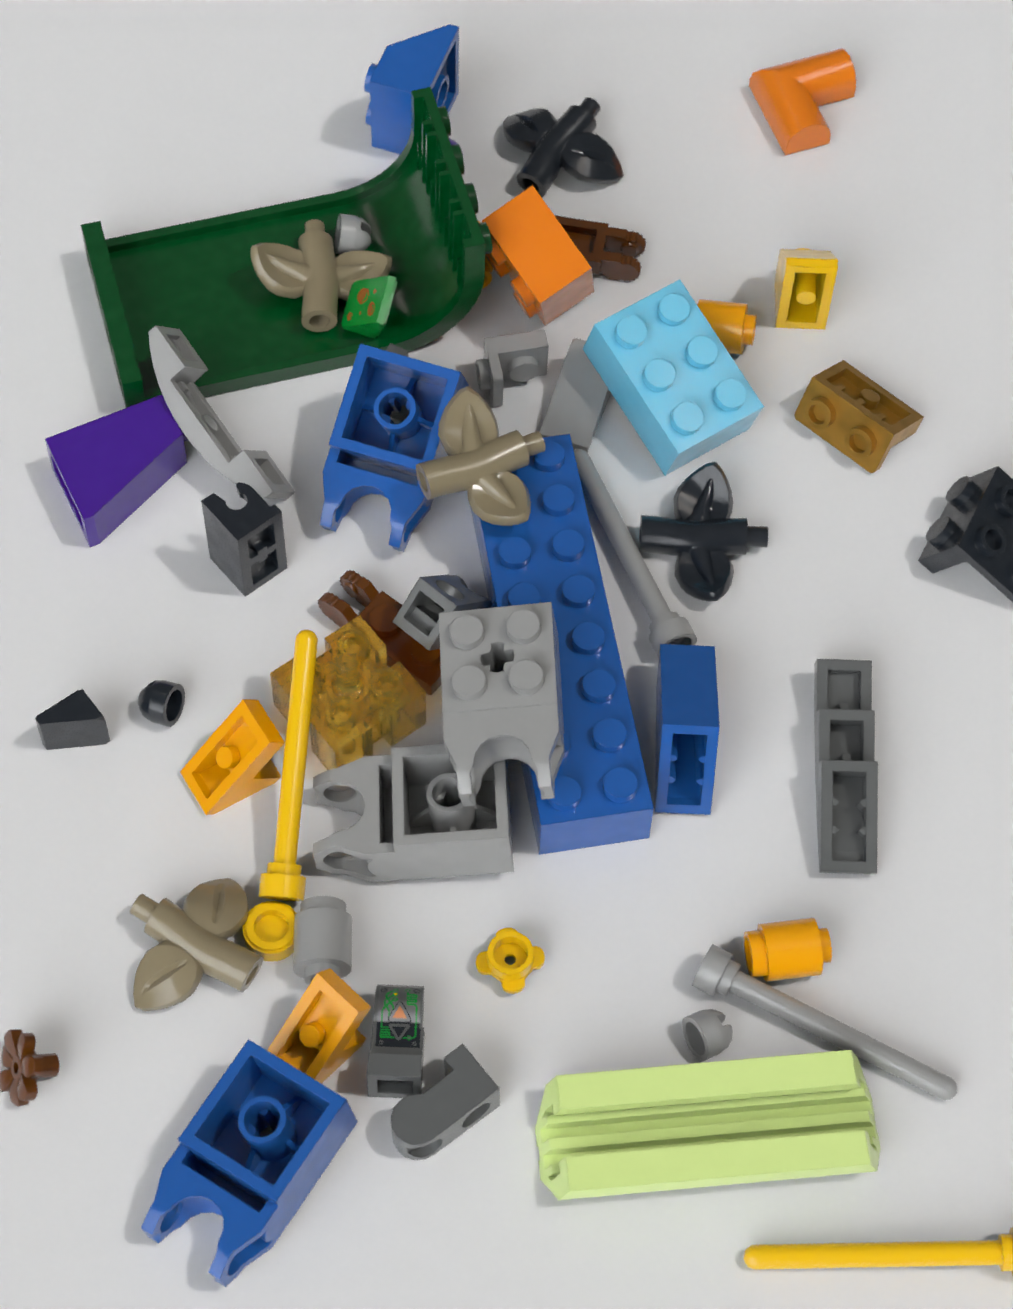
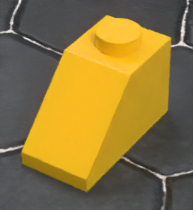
[775,248,838,330]

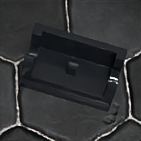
[201,482,287,597]

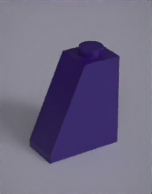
[45,394,188,548]

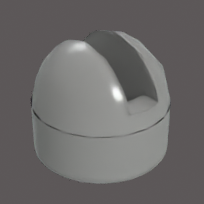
[334,214,371,254]
[682,1009,733,1061]

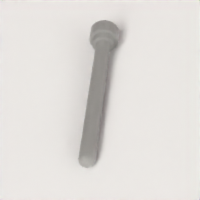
[574,449,697,658]
[692,944,957,1100]

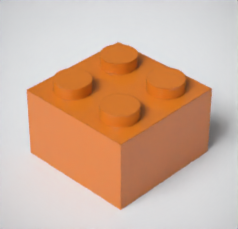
[482,185,594,326]

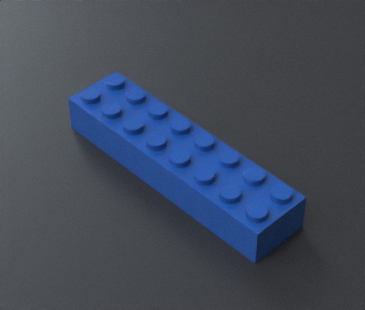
[470,434,654,855]

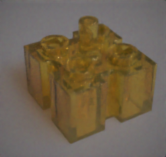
[270,616,426,770]

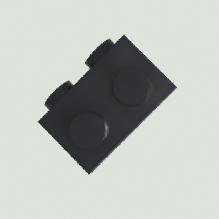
[918,466,1013,602]

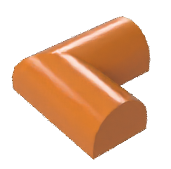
[749,48,856,155]

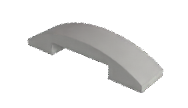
[148,326,295,499]

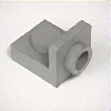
[475,329,549,407]

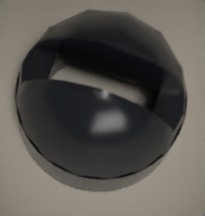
[138,680,185,727]

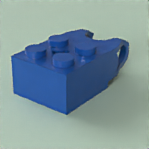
[320,344,469,552]
[141,1039,358,1287]

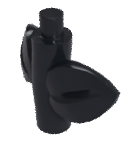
[503,97,624,197]
[639,462,768,602]

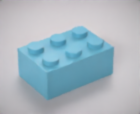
[583,279,764,476]

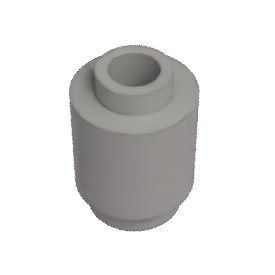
[293,896,352,985]

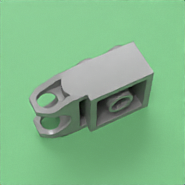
[439,602,565,807]
[313,744,514,882]

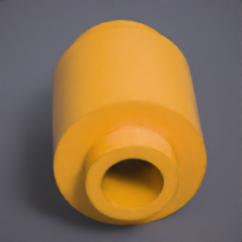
[697,299,757,355]
[744,918,832,982]

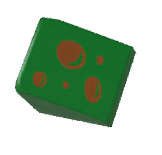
[341,275,398,339]

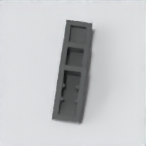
[814,659,878,875]

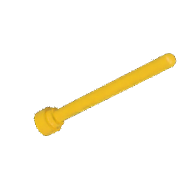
[258,630,318,901]
[744,1227,1013,1275]

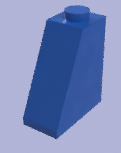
[655,644,720,815]

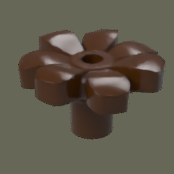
[0,1029,60,1106]

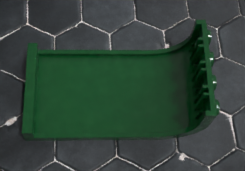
[81,87,492,408]

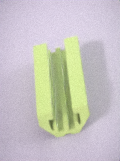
[535,1050,881,1200]

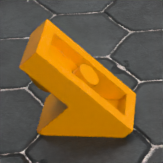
[180,699,285,815]
[267,968,371,1084]

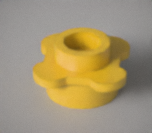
[476,928,545,994]

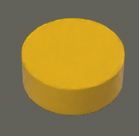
[243,901,297,962]

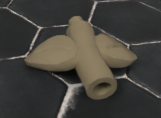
[250,219,392,332]
[416,386,546,526]
[130,878,263,1011]

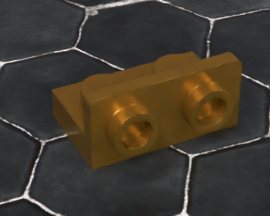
[794,360,924,473]

